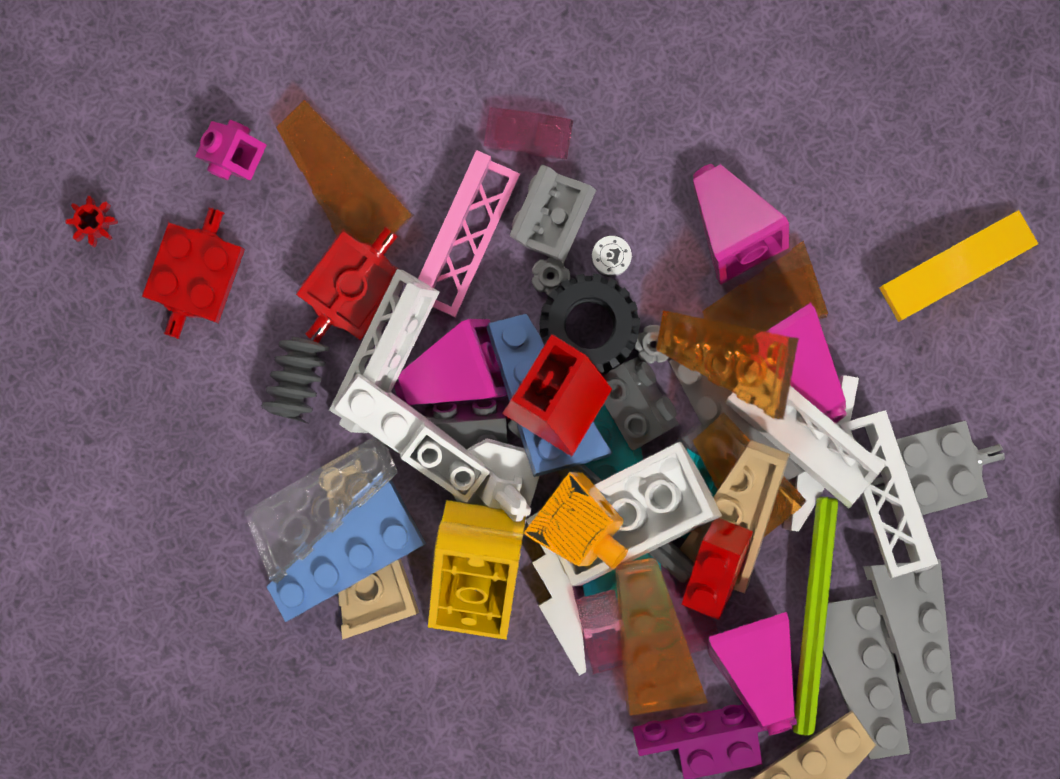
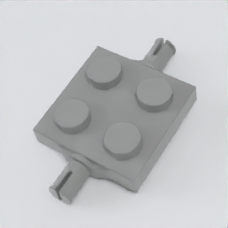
[871,421,1005,515]

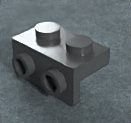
[603,357,679,450]
[425,398,508,449]

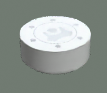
[592,236,632,277]

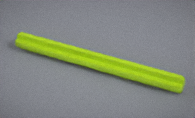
[793,496,838,735]

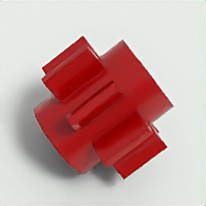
[65,196,118,247]

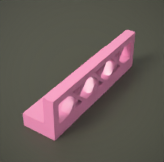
[418,150,520,318]

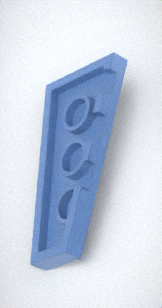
[487,314,612,477]
[267,474,426,622]

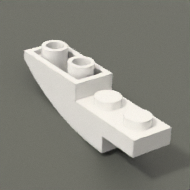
[334,373,490,503]

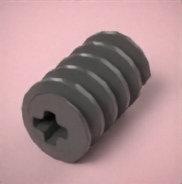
[261,336,330,424]

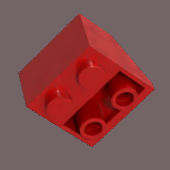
[502,334,612,457]

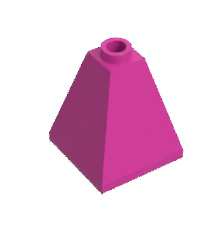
[693,164,789,285]
[743,303,847,424]
[394,319,508,405]
[708,612,794,735]

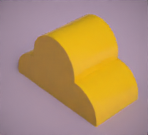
[428,500,526,640]

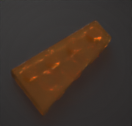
[276,100,414,245]
[656,310,799,420]
[615,558,708,716]

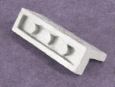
[329,269,440,433]
[725,360,885,508]
[839,410,938,579]

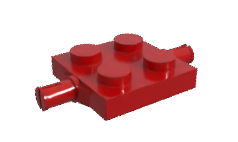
[142,207,245,339]
[296,226,399,343]

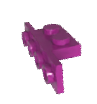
[633,704,797,779]

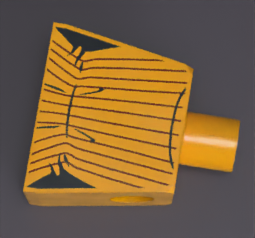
[524,472,628,569]

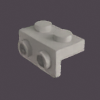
[510,165,596,262]

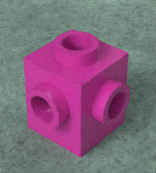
[195,120,267,181]

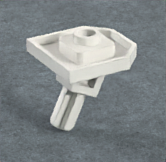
[454,438,539,522]

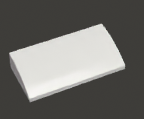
[558,442,722,586]

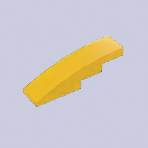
[879,210,1038,322]

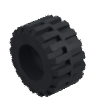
[539,274,640,375]

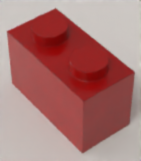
[681,518,753,620]

